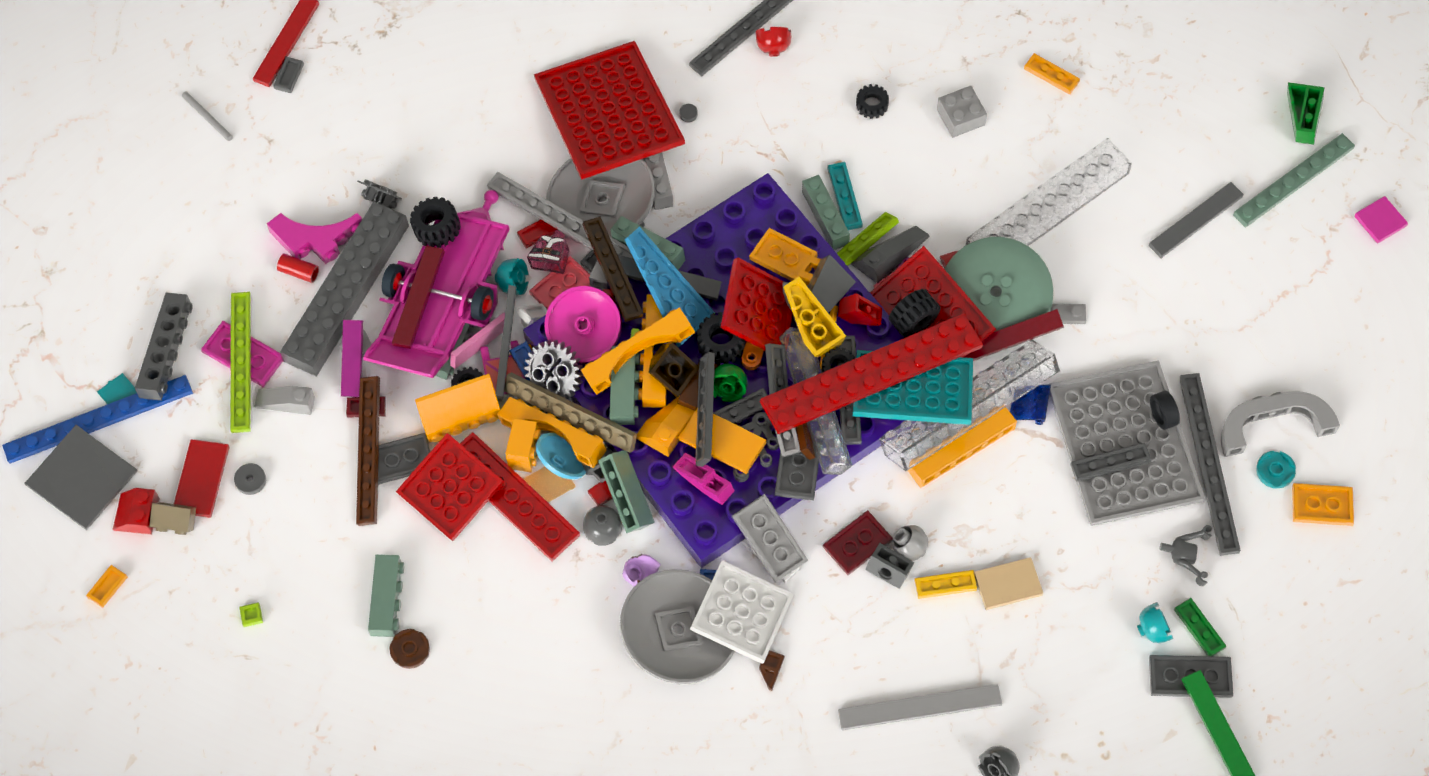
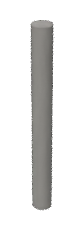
[182,91,233,141]

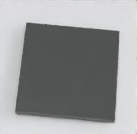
[24,425,137,531]

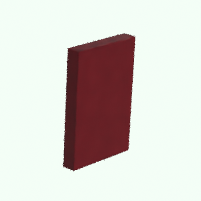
[822,510,893,575]

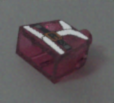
[527,230,569,274]

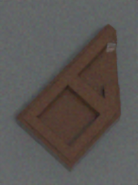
[759,650,785,691]

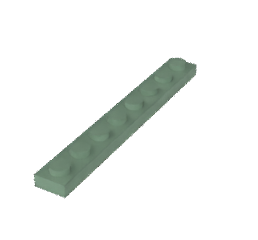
[1233,133,1355,228]

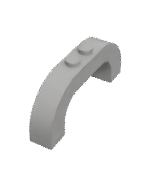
[1221,391,1340,457]

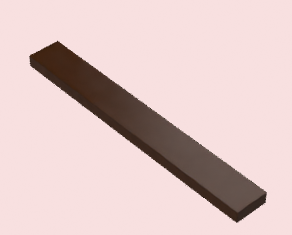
[356,376,380,526]

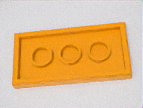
[678,407,766,474]

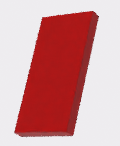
[174,439,229,518]

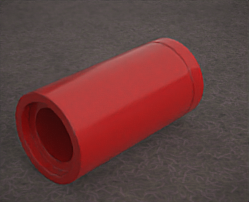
[277,253,319,283]

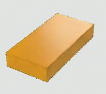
[86,565,128,608]

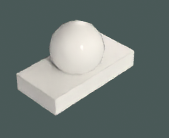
[516,304,548,328]

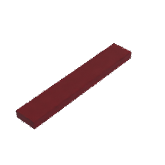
[392,246,445,349]
[964,309,1064,361]

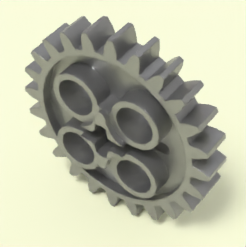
[524,340,583,399]

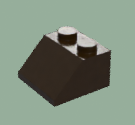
[649,342,700,397]

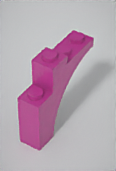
[266,213,362,264]

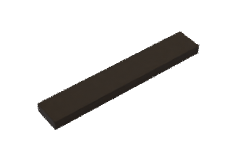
[582,216,643,322]

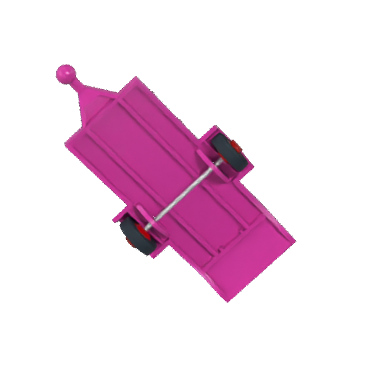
[363,190,510,378]

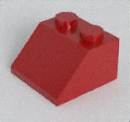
[113,488,160,535]

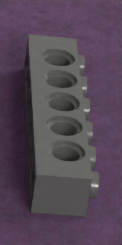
[135,292,193,401]

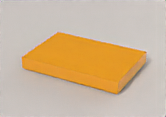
[1292,483,1354,526]

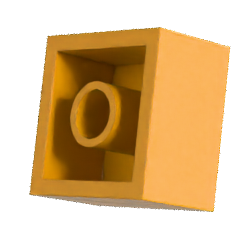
[505,418,541,473]

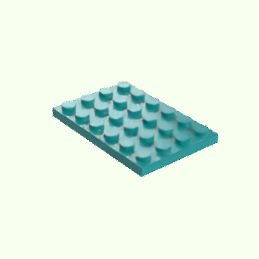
[853,350,973,425]

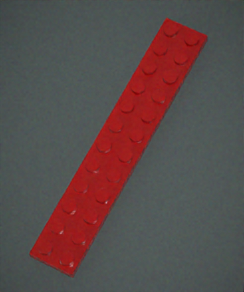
[760,313,983,434]

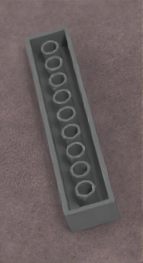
[280,201,409,377]

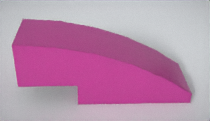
[673,453,734,505]

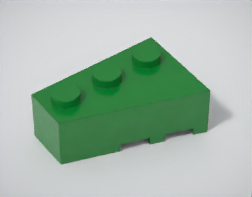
[1287,82,1325,145]

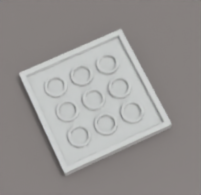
[690,561,794,664]

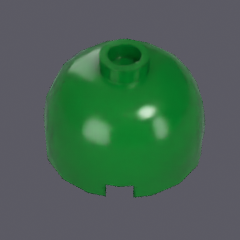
[713,364,747,402]

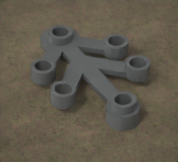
[733,412,779,482]

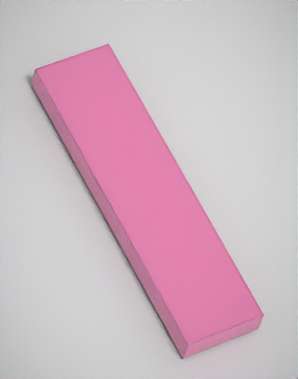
[450,312,505,369]

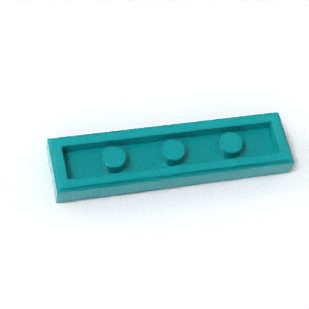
[827,162,863,230]

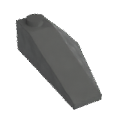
[851,226,930,283]

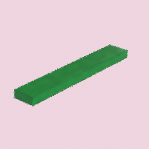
[1181,670,1255,776]

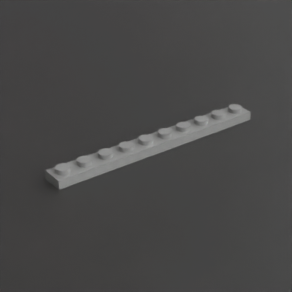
[487,172,634,259]

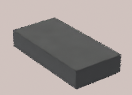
[273,57,304,93]

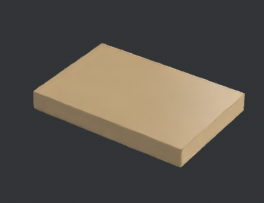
[974,557,1043,610]

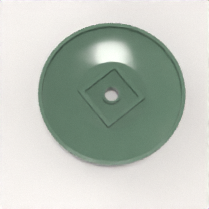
[945,237,1053,348]

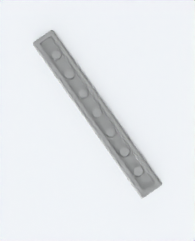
[838,684,1002,731]

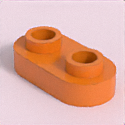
[742,341,765,370]

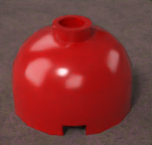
[755,27,792,57]

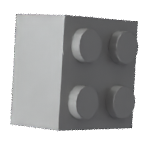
[937,86,987,138]

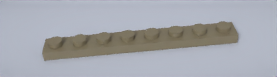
[504,372,637,453]

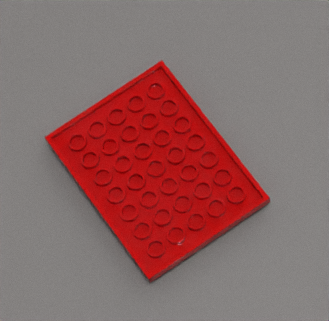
[534,41,685,180]

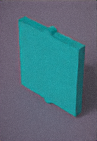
[97,373,137,404]

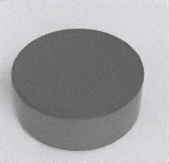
[679,104,698,122]

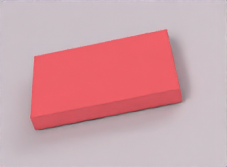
[529,256,590,309]

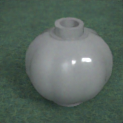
[892,525,928,561]

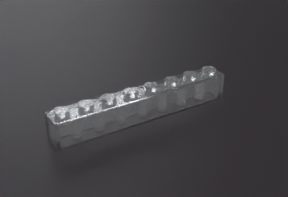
[779,327,853,475]

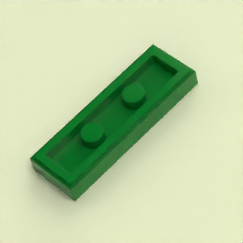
[1174,598,1227,656]

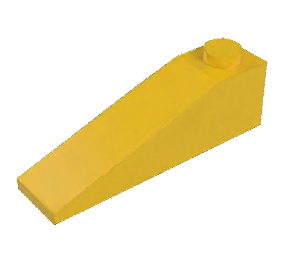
[783,277,846,357]

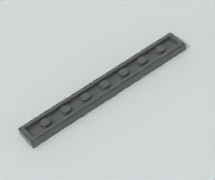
[689,0,793,77]

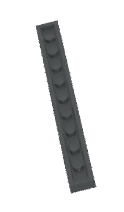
[1179,373,1241,556]

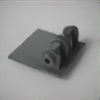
[357,179,402,209]

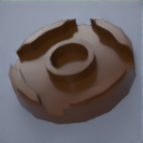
[389,629,430,669]

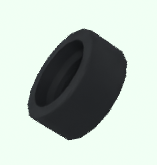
[1150,390,1180,430]

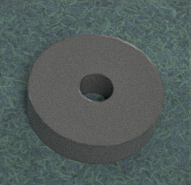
[234,463,266,495]

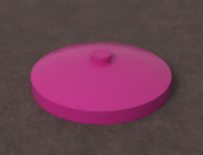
[544,286,622,363]

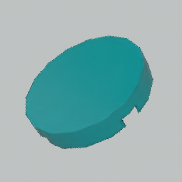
[1256,451,1296,489]

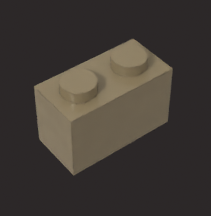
[149,502,196,535]

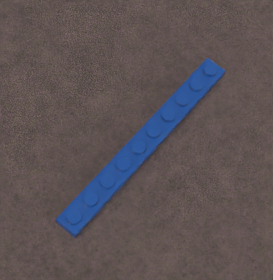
[2,375,193,464]

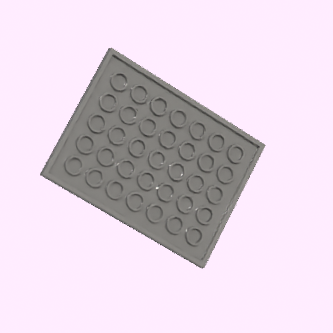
[1047,360,1205,526]

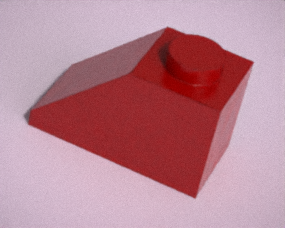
[838,293,882,326]

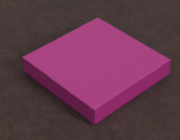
[1354,196,1408,244]

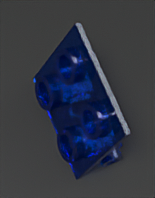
[1010,385,1051,425]

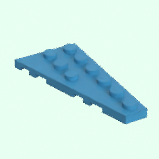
[625,226,715,347]

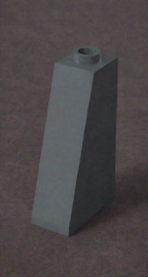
[793,255,856,327]

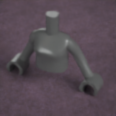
[1159,525,1212,586]

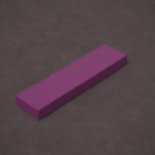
[341,320,364,397]

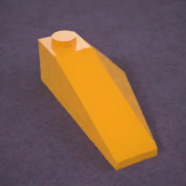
[636,396,695,457]

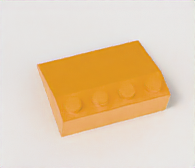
[415,374,500,443]

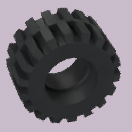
[410,197,461,248]
[889,289,941,338]
[697,312,745,365]

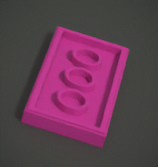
[201,321,283,388]

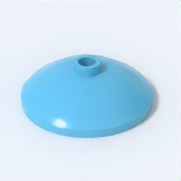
[536,433,586,479]

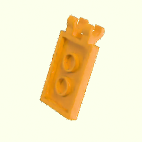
[749,228,821,286]

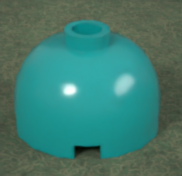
[495,258,529,295]
[1137,602,1174,643]

